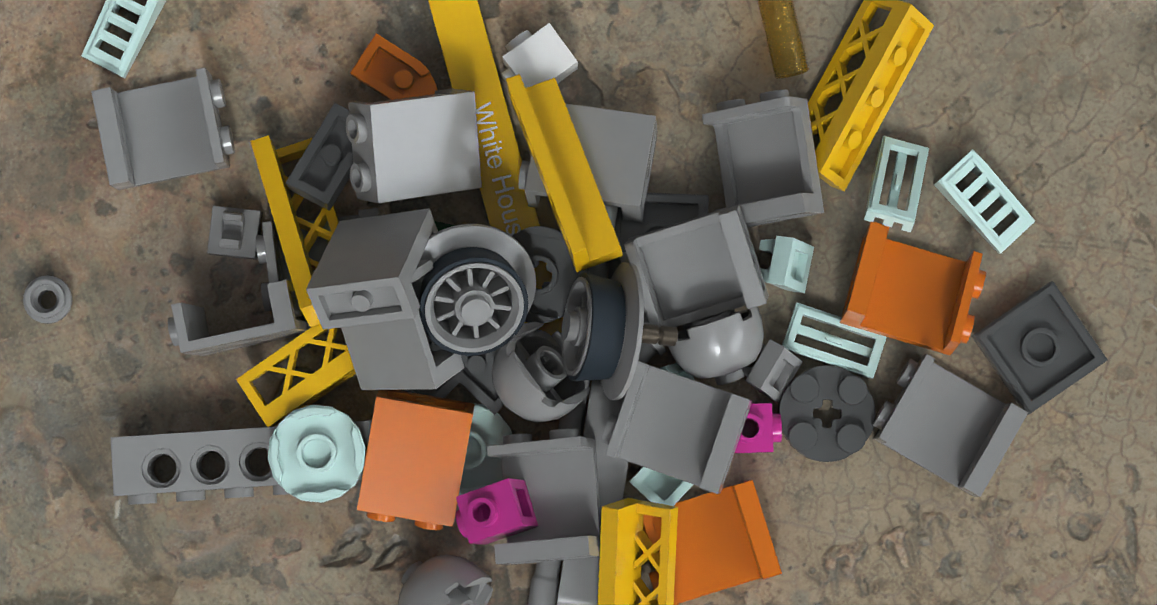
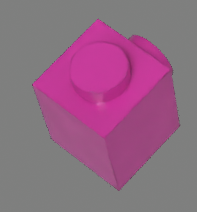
[734,403,782,454]
[456,478,539,545]

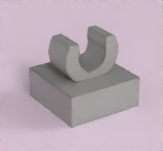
[207,206,263,260]
[742,339,803,403]

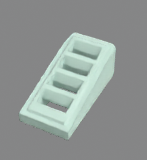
[81,0,167,79]
[934,149,1035,254]

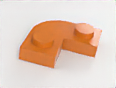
[350,33,438,100]

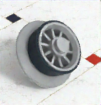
[412,224,536,356]
[562,262,678,400]

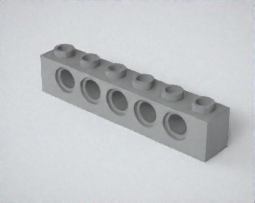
[110,420,372,505]

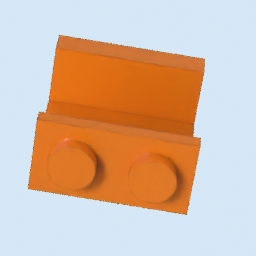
[839,221,986,356]
[357,390,475,530]
[642,480,782,605]

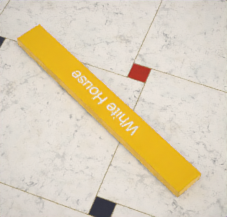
[428,0,563,335]

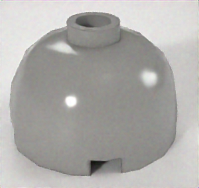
[669,306,764,385]
[491,322,590,422]
[398,554,493,605]

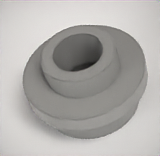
[23,275,72,324]

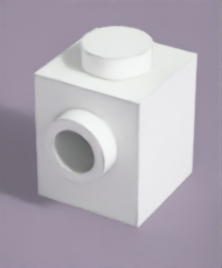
[501,23,578,88]

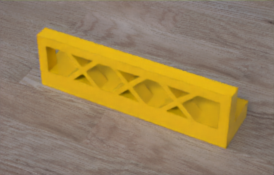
[808,0,934,192]
[506,74,623,272]
[250,135,339,327]
[236,324,356,427]
[598,498,678,605]

